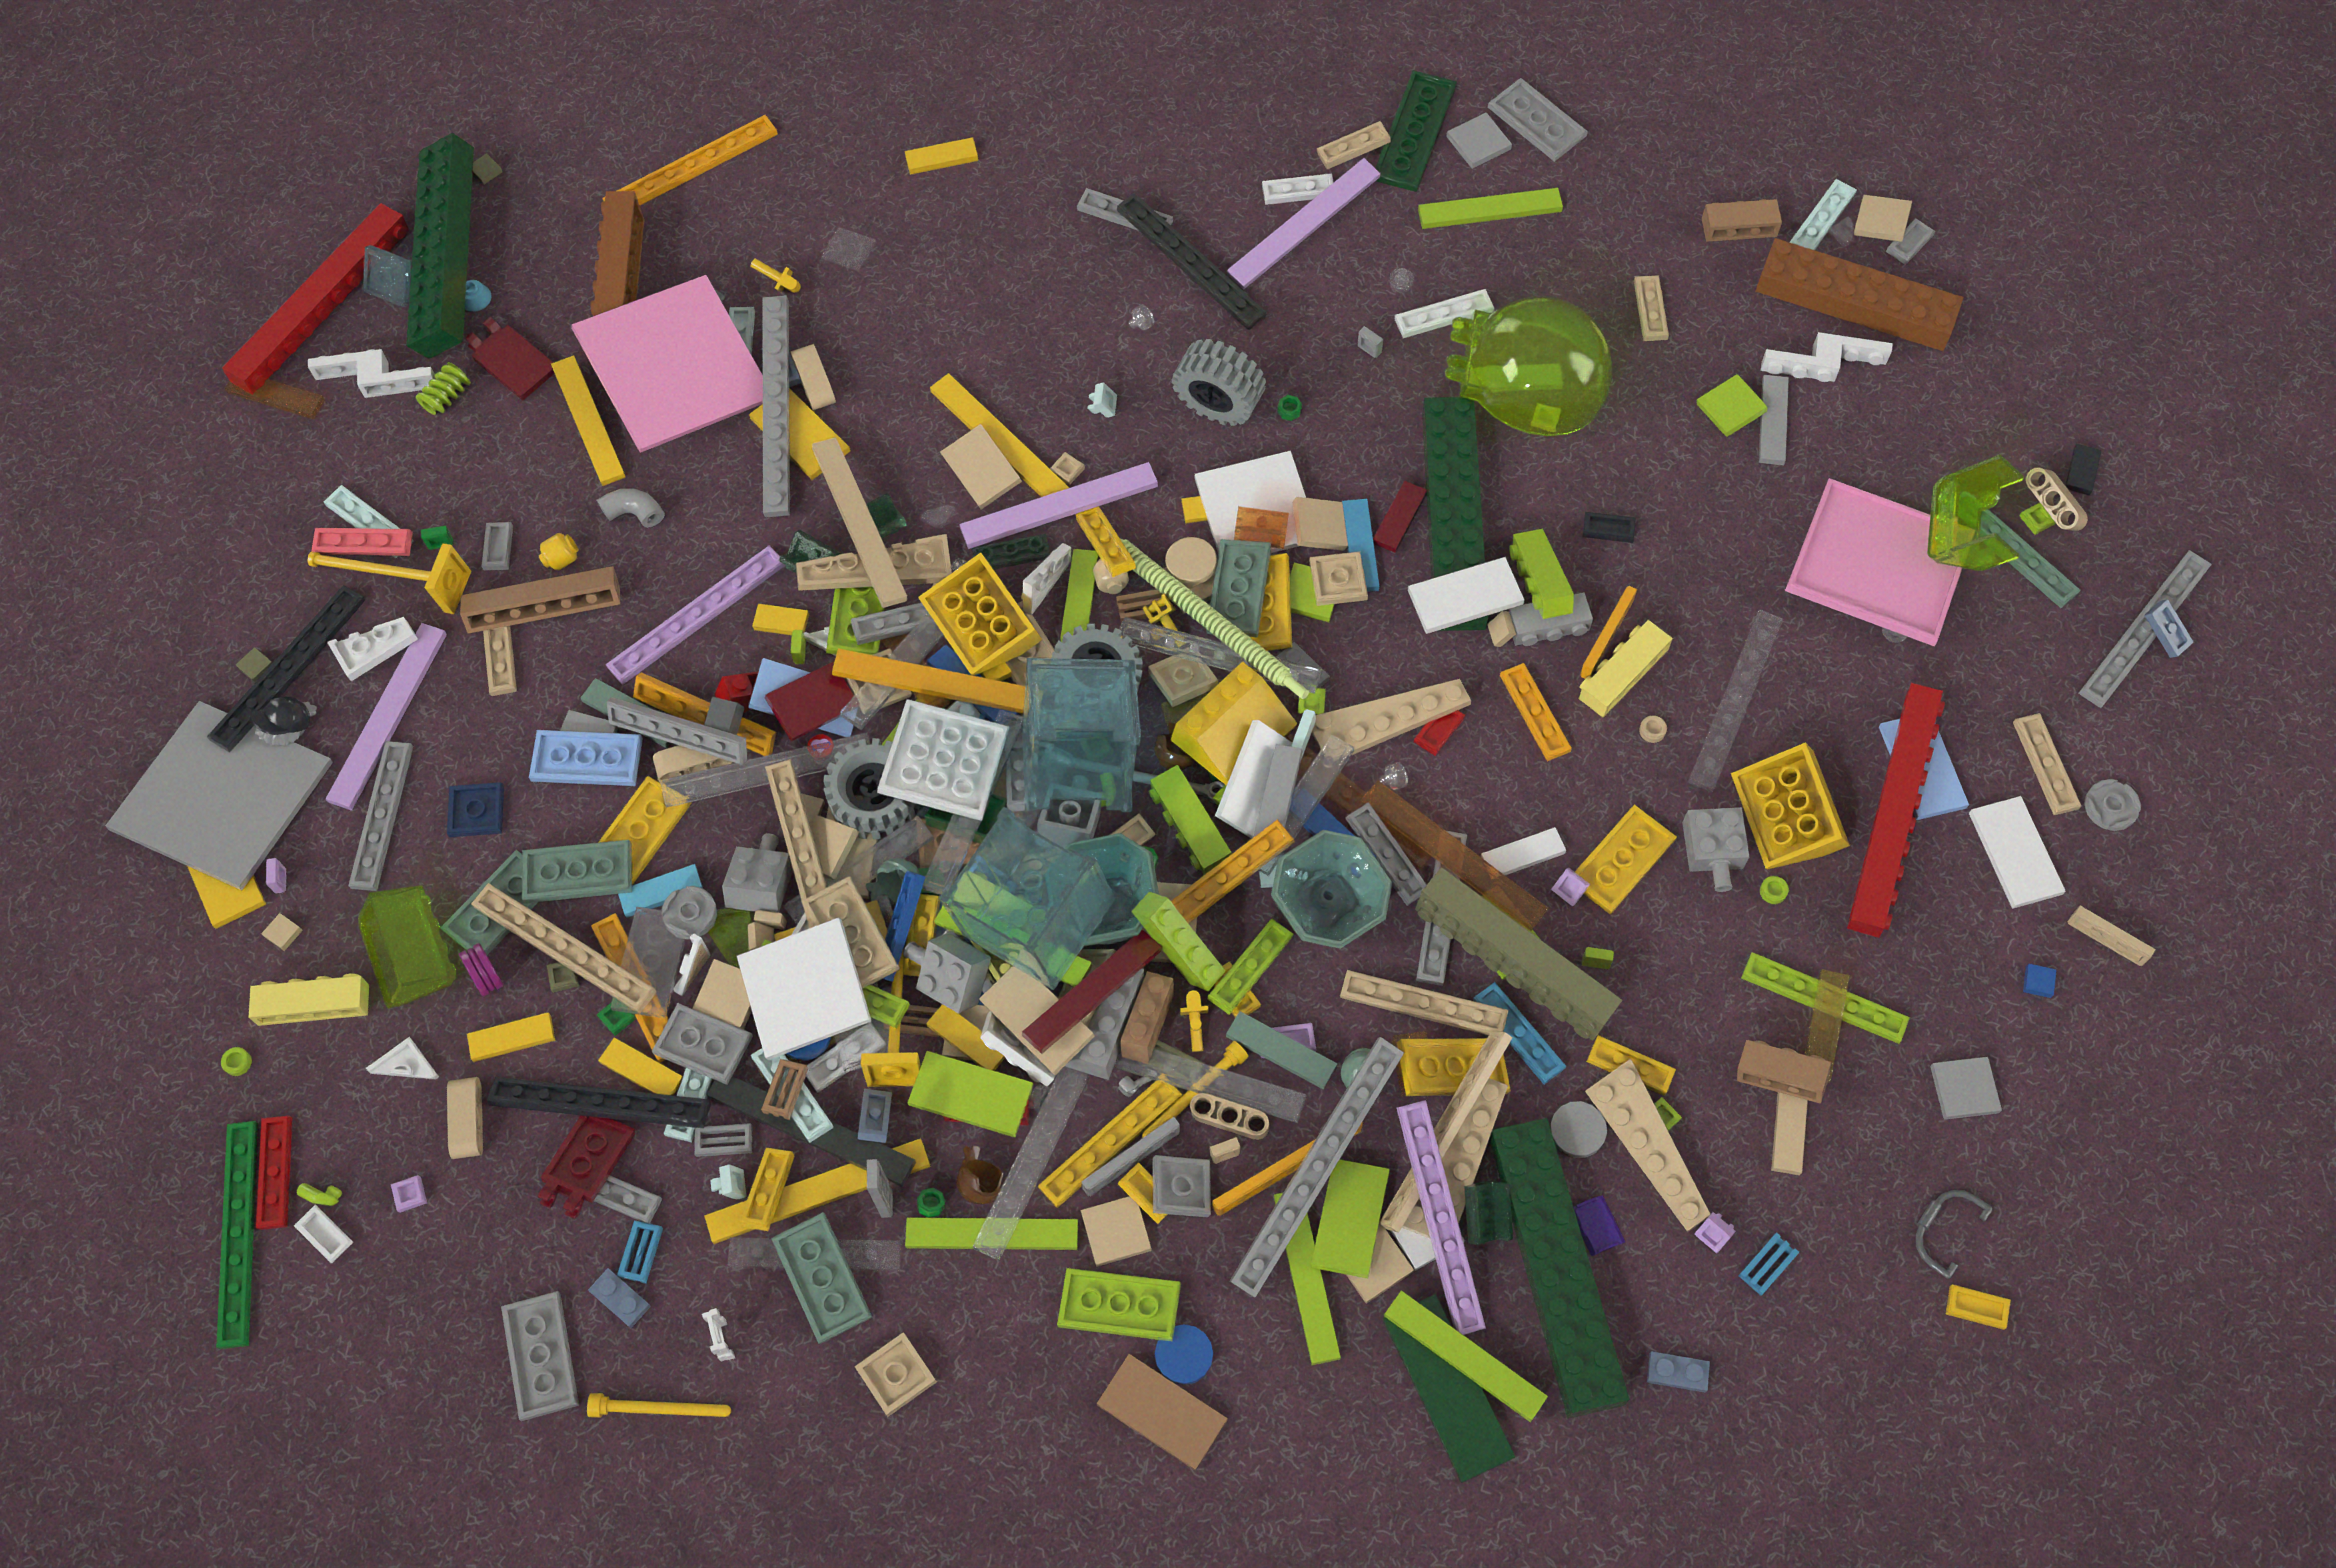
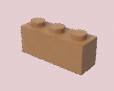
[1702,199,1782,242]
[1121,971,1174,1064]
[1737,1040,1831,1104]

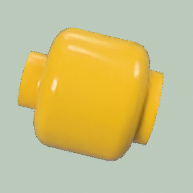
[539,533,579,571]

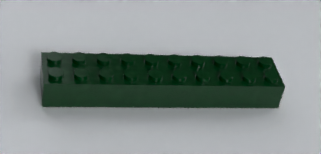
[406,133,474,359]
[1422,397,1488,631]
[1489,1118,1630,1419]

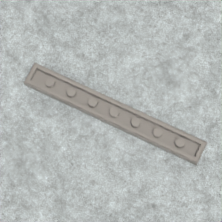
[2078,550,2212,708]

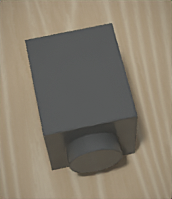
[704,697,745,735]

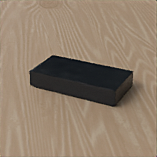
[2065,444,2102,496]
[1582,512,1636,543]

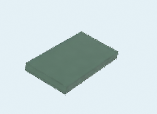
[1206,539,1272,637]
[522,840,632,903]
[440,850,538,955]
[771,1212,873,1344]

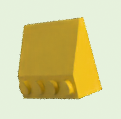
[918,553,1043,676]
[1171,662,1297,786]
[1731,742,1850,869]

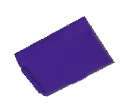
[1573,1195,1625,1256]

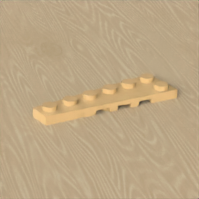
[796,534,952,590]
[1312,679,1471,765]
[1585,1059,1711,1232]
[1402,1078,1508,1238]

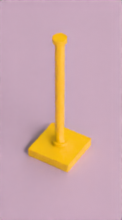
[308,544,471,614]
[861,944,921,1087]

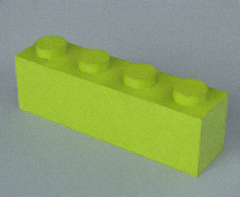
[1509,529,1574,619]
[1149,765,1232,875]
[1131,891,1225,991]

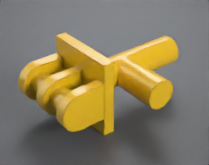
[751,258,801,293]
[1143,594,1187,650]
[1180,990,1208,1052]

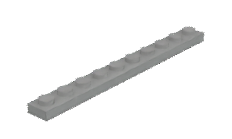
[763,295,790,517]
[1229,1037,1404,1297]

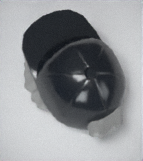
[250,697,317,746]

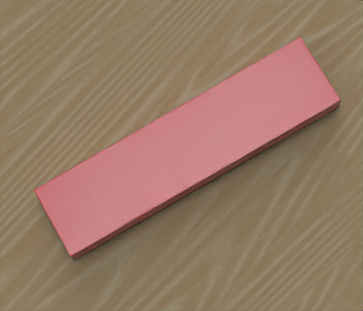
[311,528,413,556]

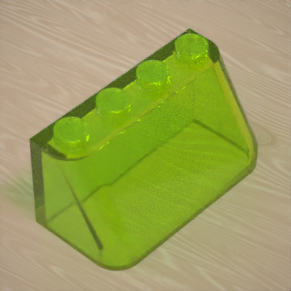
[358,885,456,1008]

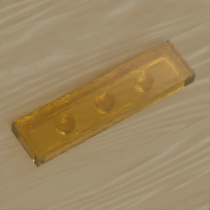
[1805,969,1850,1084]

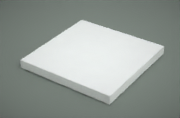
[1195,451,1306,553]
[877,699,1009,821]
[737,918,872,1060]

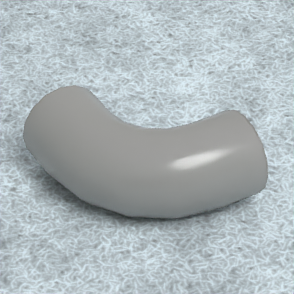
[596,488,665,528]

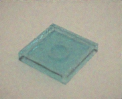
[363,245,411,307]

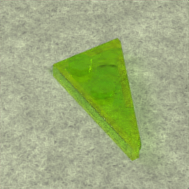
[707,908,752,969]

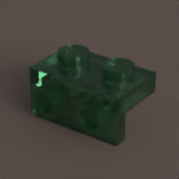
[866,493,907,539]
[779,530,841,572]
[1464,1180,1513,1245]

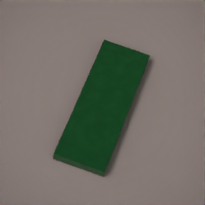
[1375,70,1457,192]
[1383,1294,1515,1483]

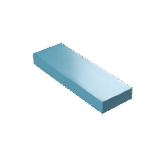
[618,864,703,918]

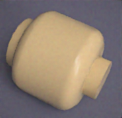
[1093,558,1129,594]

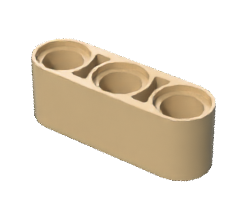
[790,344,836,410]
[2026,468,2088,531]
[653,745,732,784]
[447,1077,483,1159]
[1190,1093,1270,1140]

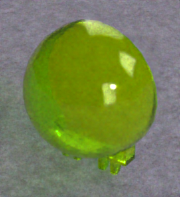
[1445,296,1613,436]

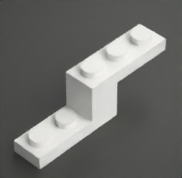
[1761,332,1892,382]
[308,349,435,398]

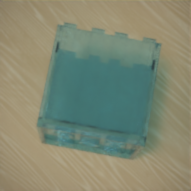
[1022,658,1141,812]
[939,807,1115,990]

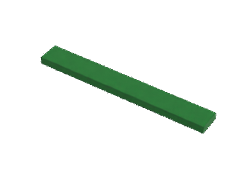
[216,1121,258,1349]

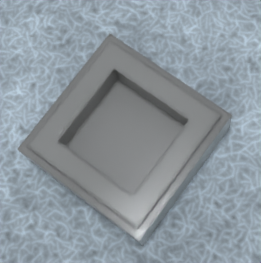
[1358,326,1383,358]

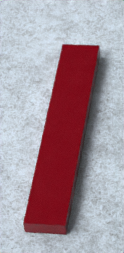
[1022,930,1162,1054]

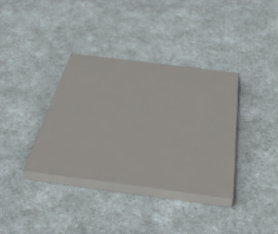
[105,701,333,890]

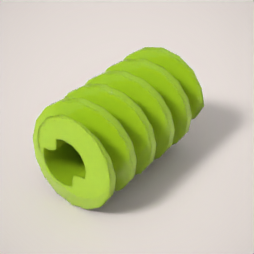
[416,362,471,415]

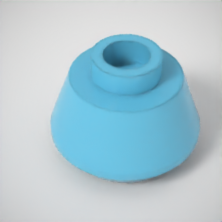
[465,280,491,311]

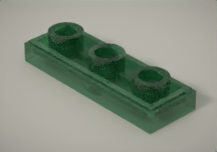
[972,533,1050,570]

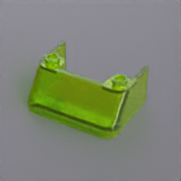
[1927,454,2024,571]

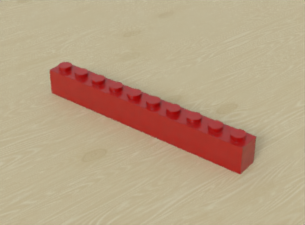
[222,203,409,395]
[1847,683,1945,938]

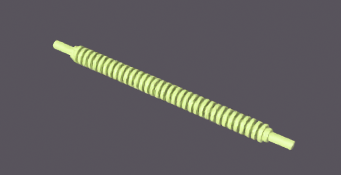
[1120,539,1309,699]

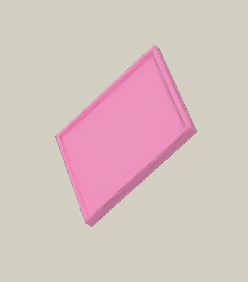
[572,275,763,453]
[1785,478,1975,646]

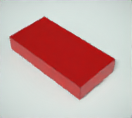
[1414,710,1465,756]

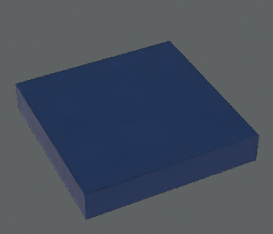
[447,782,504,837]

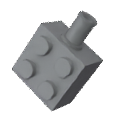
[1036,776,1102,849]
[1682,807,1749,892]
[722,833,791,913]
[903,933,991,1013]

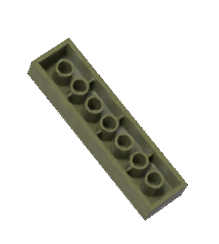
[1415,867,1622,1041]

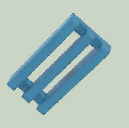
[617,1220,663,1284]
[1739,1232,1799,1296]

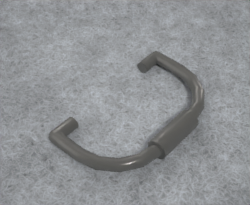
[1915,1190,1992,1279]

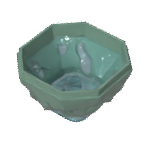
[1271,830,1392,949]
[1045,833,1159,946]

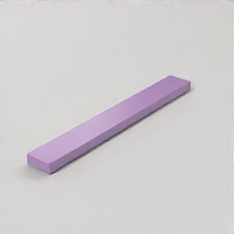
[1227,158,1380,290]
[959,462,1158,549]
[606,545,786,685]
[326,623,447,810]
[1397,1100,1486,1335]

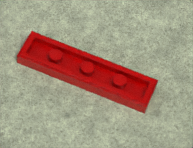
[256,1116,292,1230]

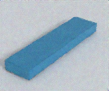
[1342,499,1379,592]
[1473,982,1566,1084]

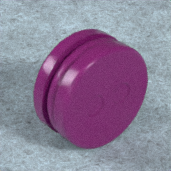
[459,943,503,997]

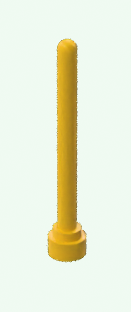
[1142,1041,1249,1138]
[587,1393,731,1418]

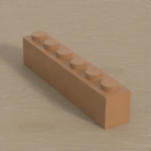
[460,566,620,633]

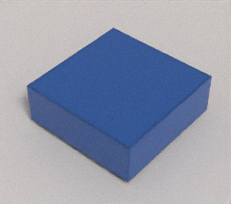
[2023,964,2056,998]

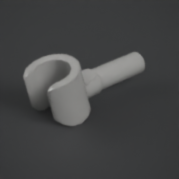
[1118,1071,1158,1097]

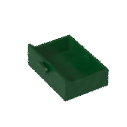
[924,793,1007,848]

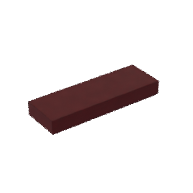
[1373,481,1427,553]

